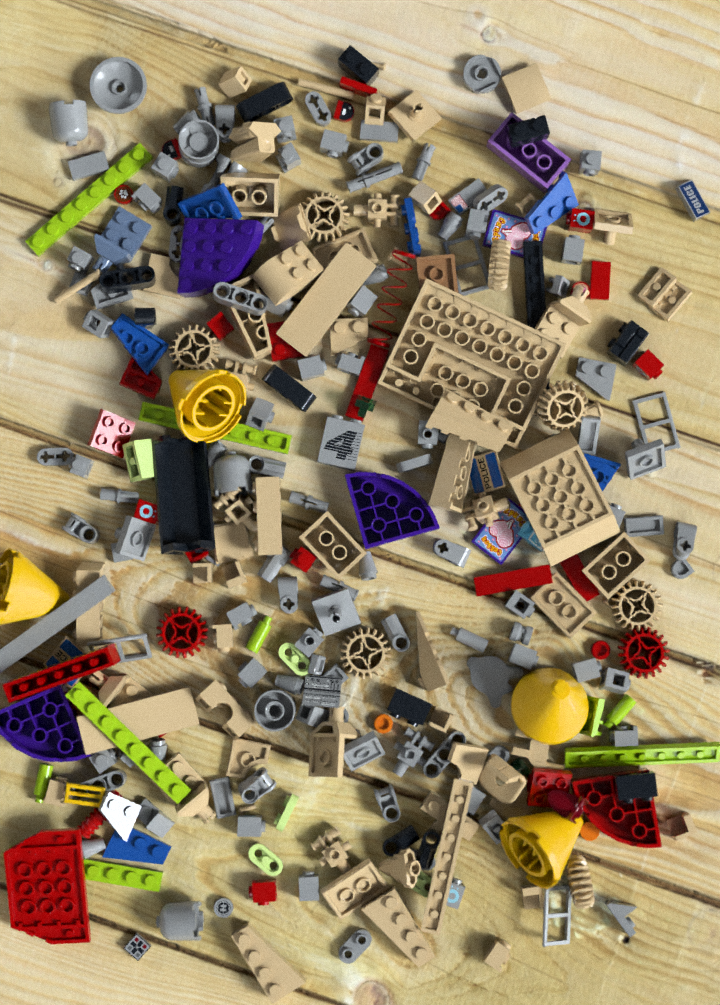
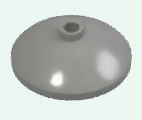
[90,57,147,114]

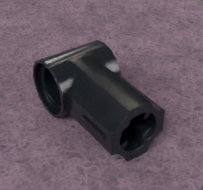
[163,185,184,226]
[135,308,157,329]
[382,825,420,856]
[415,829,440,870]

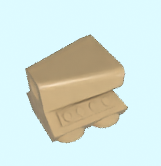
[228,121,281,162]

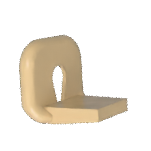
[478,754,526,804]

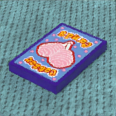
[482,209,547,258]
[471,496,528,565]

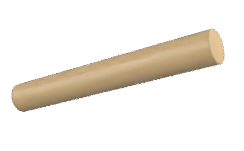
[298,78,354,100]
[54,269,102,304]

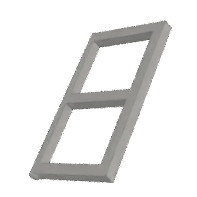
[443,236,489,296]
[632,392,681,451]
[87,633,152,663]
[542,885,571,947]

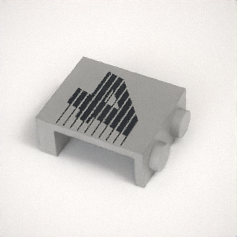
[317,414,365,471]

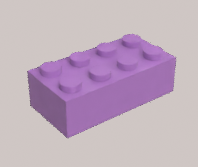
[486,112,571,194]

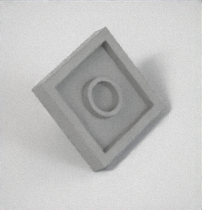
[625,439,666,480]
[114,515,156,561]
[311,587,361,636]
[344,729,386,772]

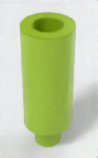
[245,615,272,653]
[604,694,637,730]
[33,763,53,803]

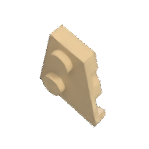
[330,318,368,357]

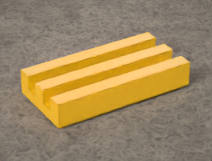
[64,782,106,807]

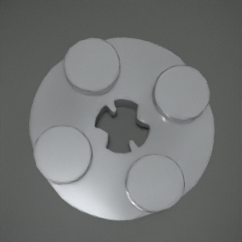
[463,55,501,94]

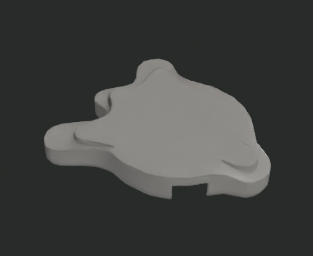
[467,656,523,708]

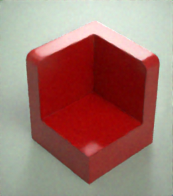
[206,312,235,341]

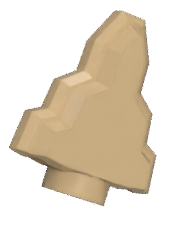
[379,848,421,888]

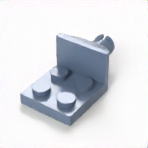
[92,206,152,274]

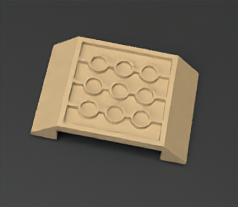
[500,430,620,566]

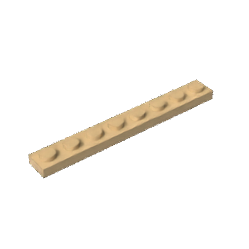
[420,777,474,936]

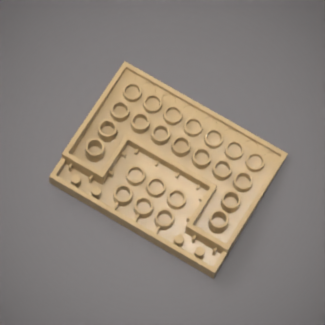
[378,278,567,448]

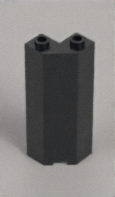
[152,435,216,555]

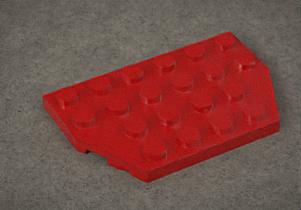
[4,827,91,944]

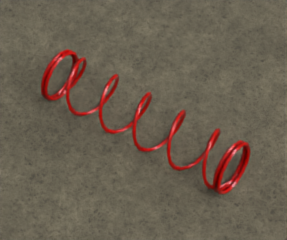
[366,249,416,348]

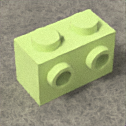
[122,438,155,482]

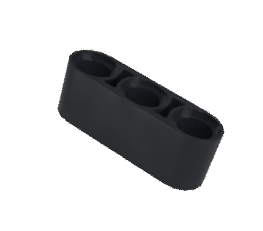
[236,82,293,123]
[99,266,156,294]
[262,364,317,412]

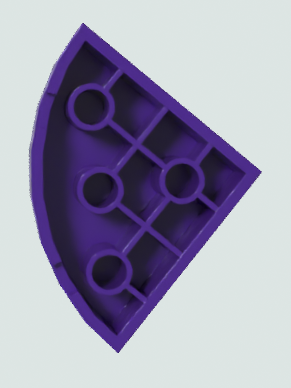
[177,218,264,298]
[345,472,440,550]
[0,684,94,762]

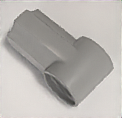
[248,455,286,479]
[257,546,292,583]
[381,614,410,652]

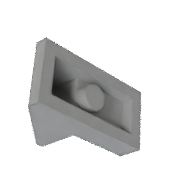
[137,798,175,838]
[478,810,504,844]
[604,900,637,937]

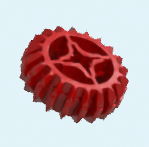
[156,607,208,658]
[617,627,670,679]

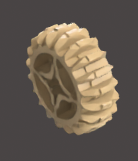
[302,191,350,243]
[488,239,511,291]
[169,324,220,370]
[536,380,589,432]
[610,580,663,632]
[340,627,392,679]
[565,855,595,909]

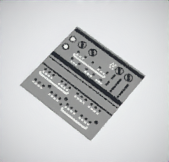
[302,675,342,708]

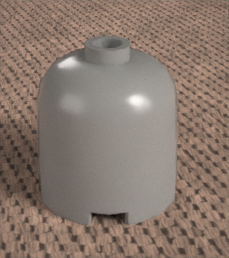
[49,100,88,146]
[213,451,253,498]
[156,901,204,941]

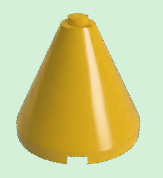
[168,369,246,443]
[0,548,71,625]
[511,668,589,745]
[499,811,584,889]

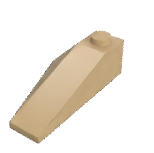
[415,611,450,691]

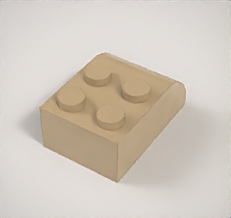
[221,172,280,217]
[253,241,325,306]
[299,511,367,580]
[581,532,651,599]

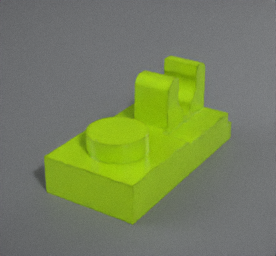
[579,696,605,737]

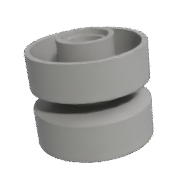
[179,120,219,168]
[254,689,296,731]

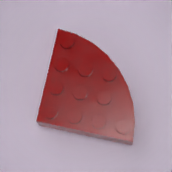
[571,768,662,848]

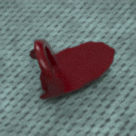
[548,790,589,824]

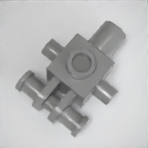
[392,727,435,777]

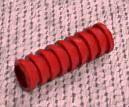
[77,790,123,839]

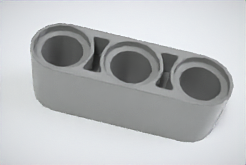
[213,282,268,316]
[422,730,466,778]
[71,769,127,800]

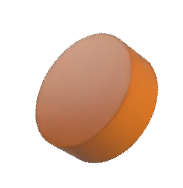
[374,714,393,733]
[580,821,600,841]

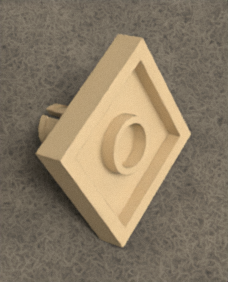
[388,90,441,142]
[593,208,633,245]

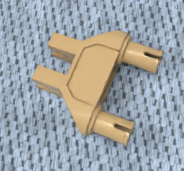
[511,727,565,770]

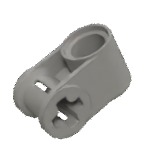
[215,105,235,143]
[347,143,384,176]
[62,512,100,544]
[672,521,697,561]
[433,539,471,568]
[278,576,298,614]
[238,767,277,804]
[373,783,400,823]

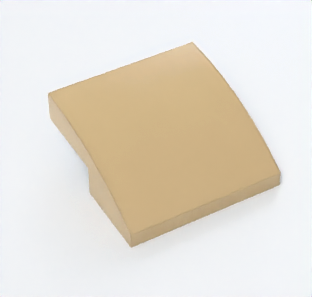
[501,63,551,114]
[637,267,692,322]

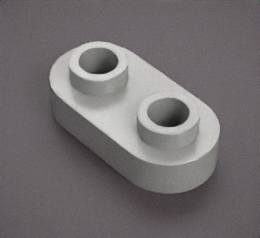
[339,929,372,964]

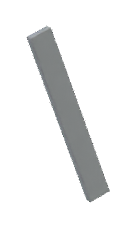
[0,575,115,673]

